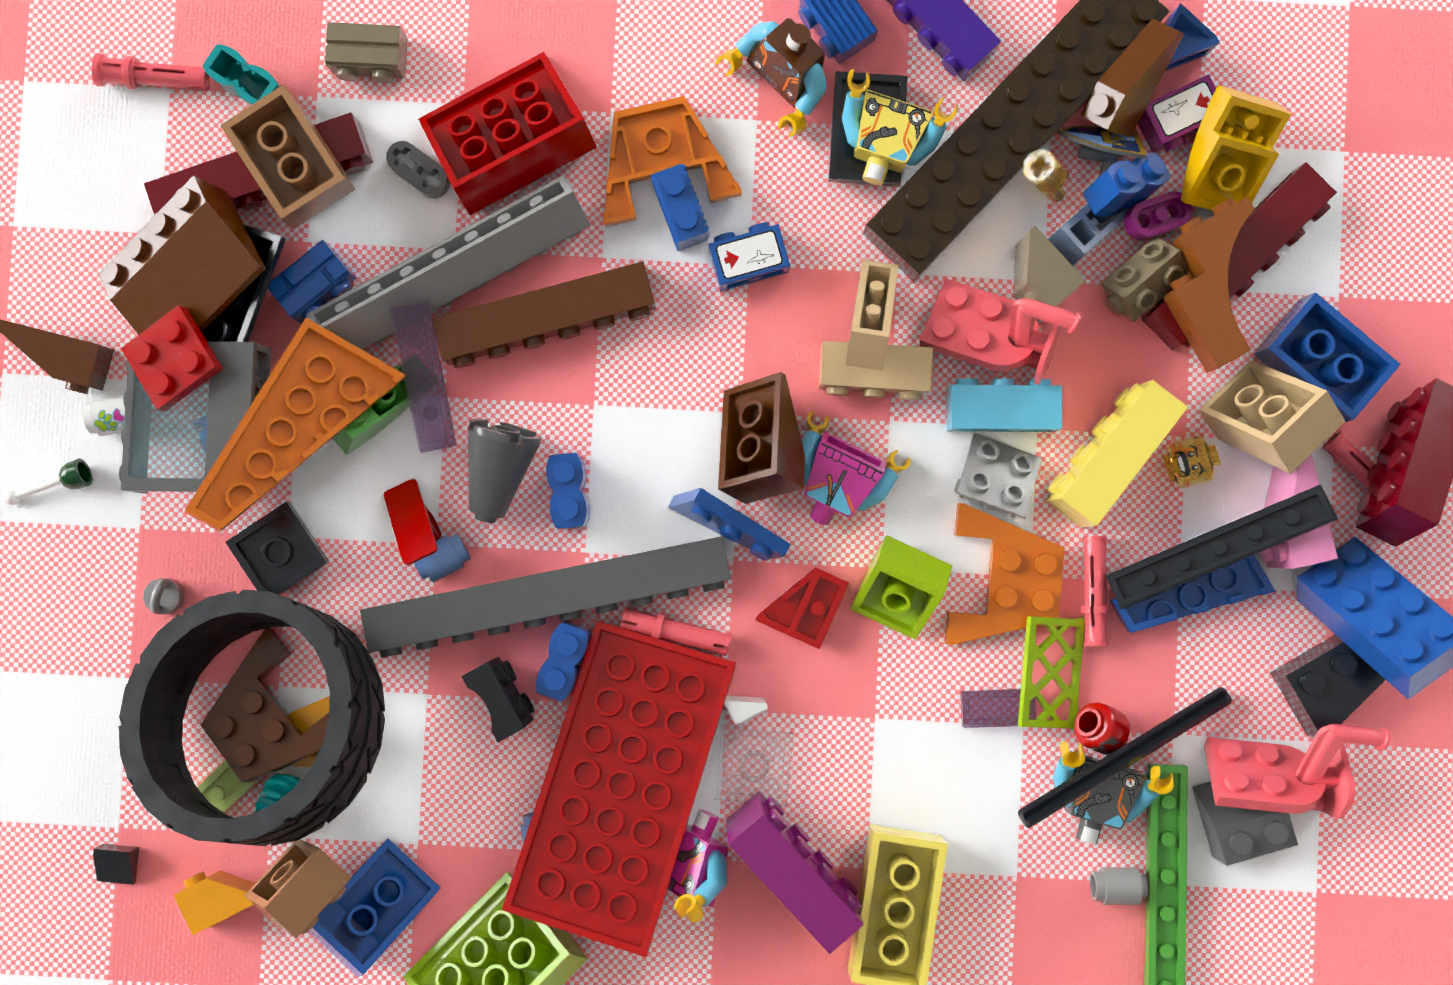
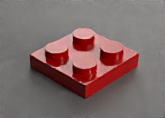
[121,305,223,412]

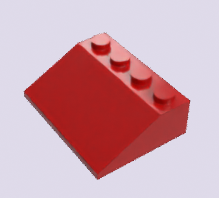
[418,52,597,216]

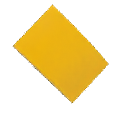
[1181,85,1291,210]

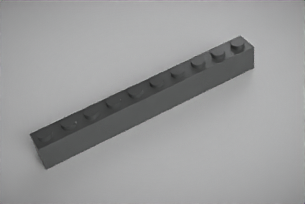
[360,536,731,658]

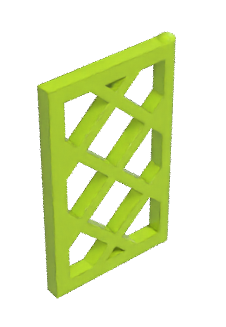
[1018,616,1085,730]

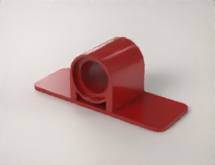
[383,479,442,565]

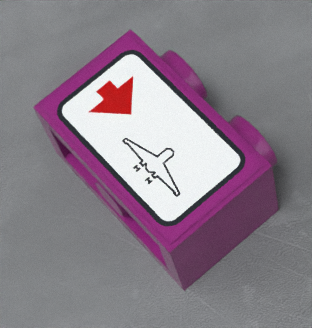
[1138,74,1216,153]

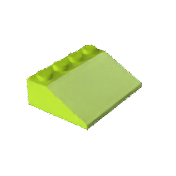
[403,872,588,985]

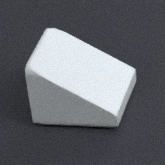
[724,695,768,725]

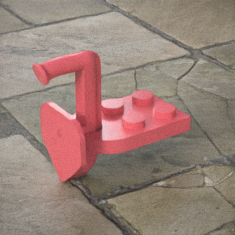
[919,278,1082,385]
[1204,724,1391,819]

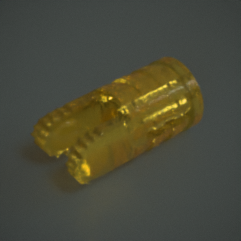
[1023,150,1069,202]

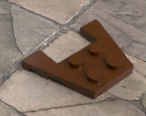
[200,628,329,783]

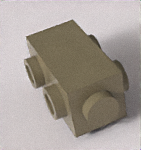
[1101,236,1188,322]

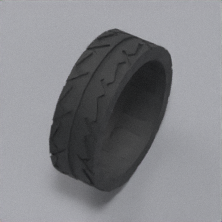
[118,590,385,846]

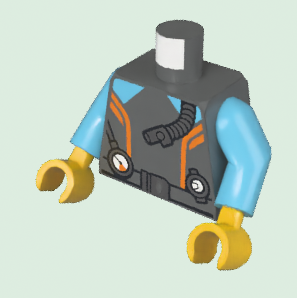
[1052,742,1174,845]

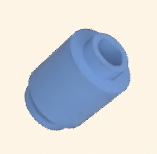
[414,533,471,583]

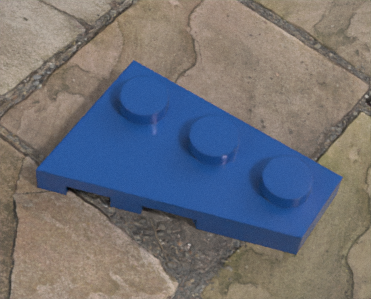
[668,488,791,561]

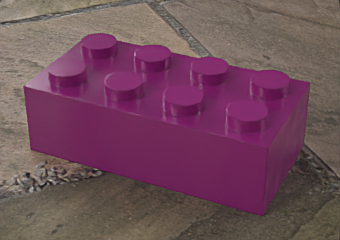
[726,791,864,954]

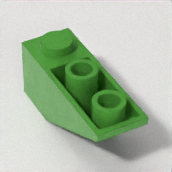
[333,354,438,455]

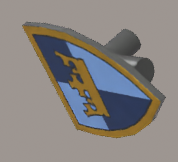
[1057,125,1147,176]

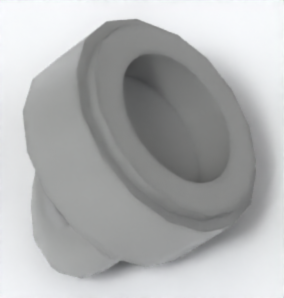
[143,578,184,615]

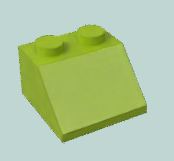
[850,535,953,640]

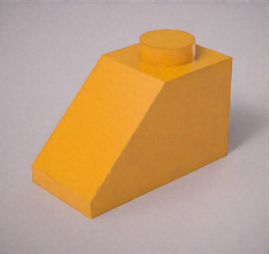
[173,871,255,936]

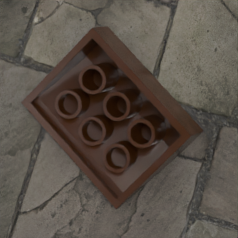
[99,175,266,335]

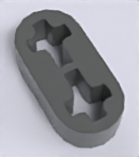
[386,141,450,199]

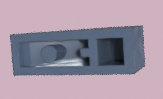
[1048,204,1129,266]

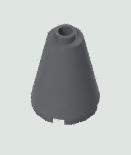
[468,419,542,523]

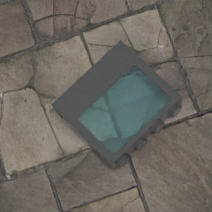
[119,342,272,494]

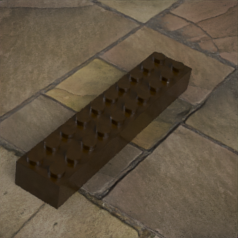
[862,0,1170,282]

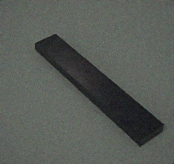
[1106,484,1338,610]

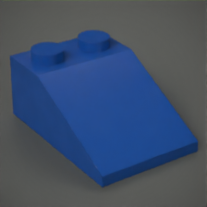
[308,838,441,977]

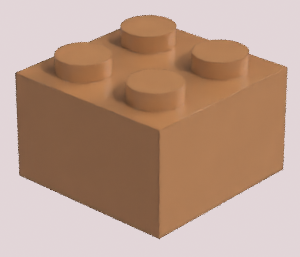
[244,839,351,939]

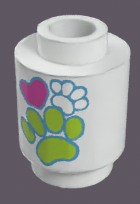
[83,396,125,436]

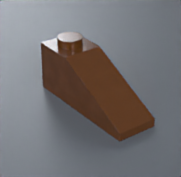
[1080,19,1184,138]
[0,319,114,395]

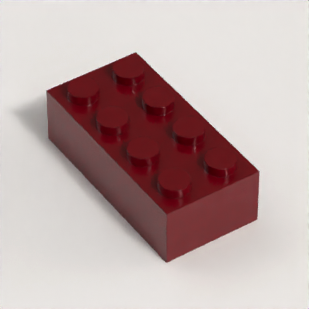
[1355,378,1453,547]

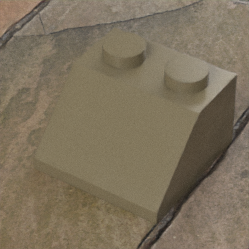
[1013,225,1086,322]

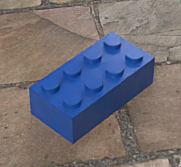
[1297,536,1453,700]

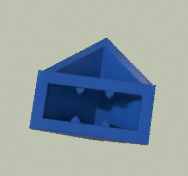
[1163,3,1220,72]

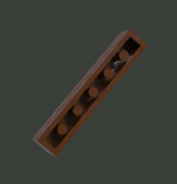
[431,261,656,368]

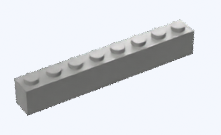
[306,175,590,349]

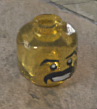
[1162,436,1221,488]

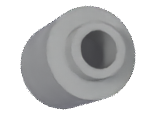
[1090,867,1148,905]

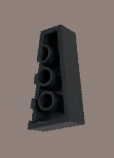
[1270,635,1385,738]

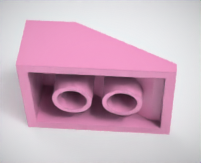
[1258,454,1338,569]

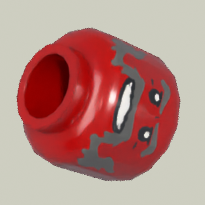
[1074,702,1130,755]

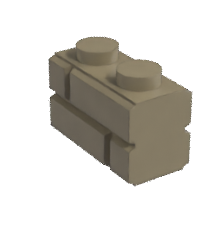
[325,22,407,83]

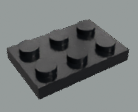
[828,71,908,186]

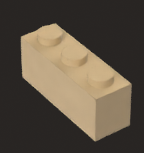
[845,259,899,371]
[818,341,933,401]

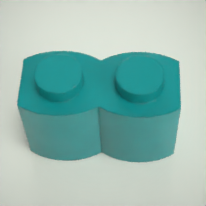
[202,44,281,106]

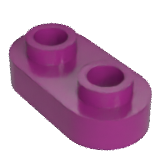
[1124,191,1193,241]

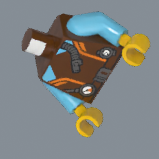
[715,18,827,137]

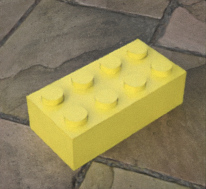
[1045,379,1188,527]
[848,824,948,985]

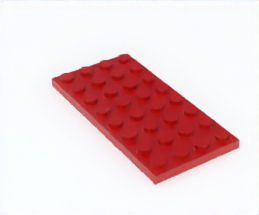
[502,620,737,957]

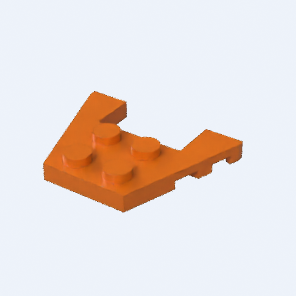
[603,96,742,227]
[944,503,1065,645]

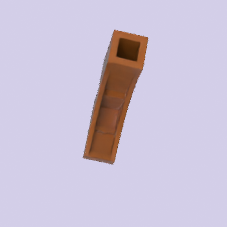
[1163,196,1255,373]

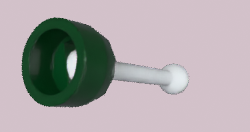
[4,458,93,505]

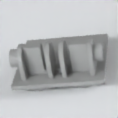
[953,433,1042,519]

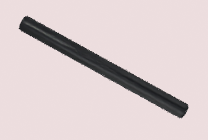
[1017,687,1232,828]

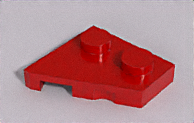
[755,567,849,649]

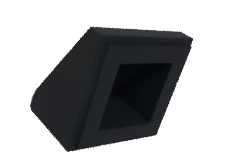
[93,844,139,885]

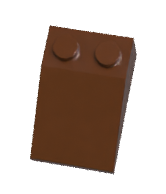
[718,372,805,504]

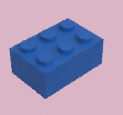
[1253,292,1401,422]

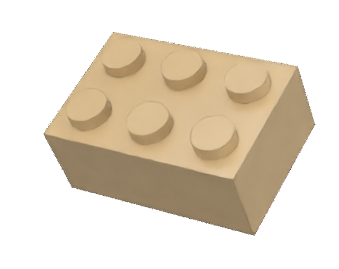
[1199,361,1345,474]

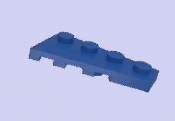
[1109,555,1276,633]

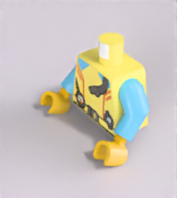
[842,69,958,186]

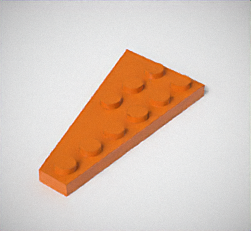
[184,318,406,532]

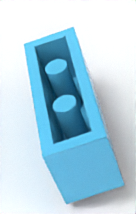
[946,378,1062,432]

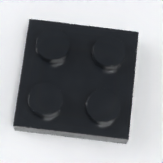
[225,501,330,595]

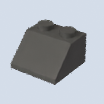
[1192,781,1298,866]

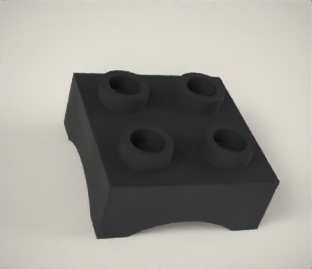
[461,656,535,743]

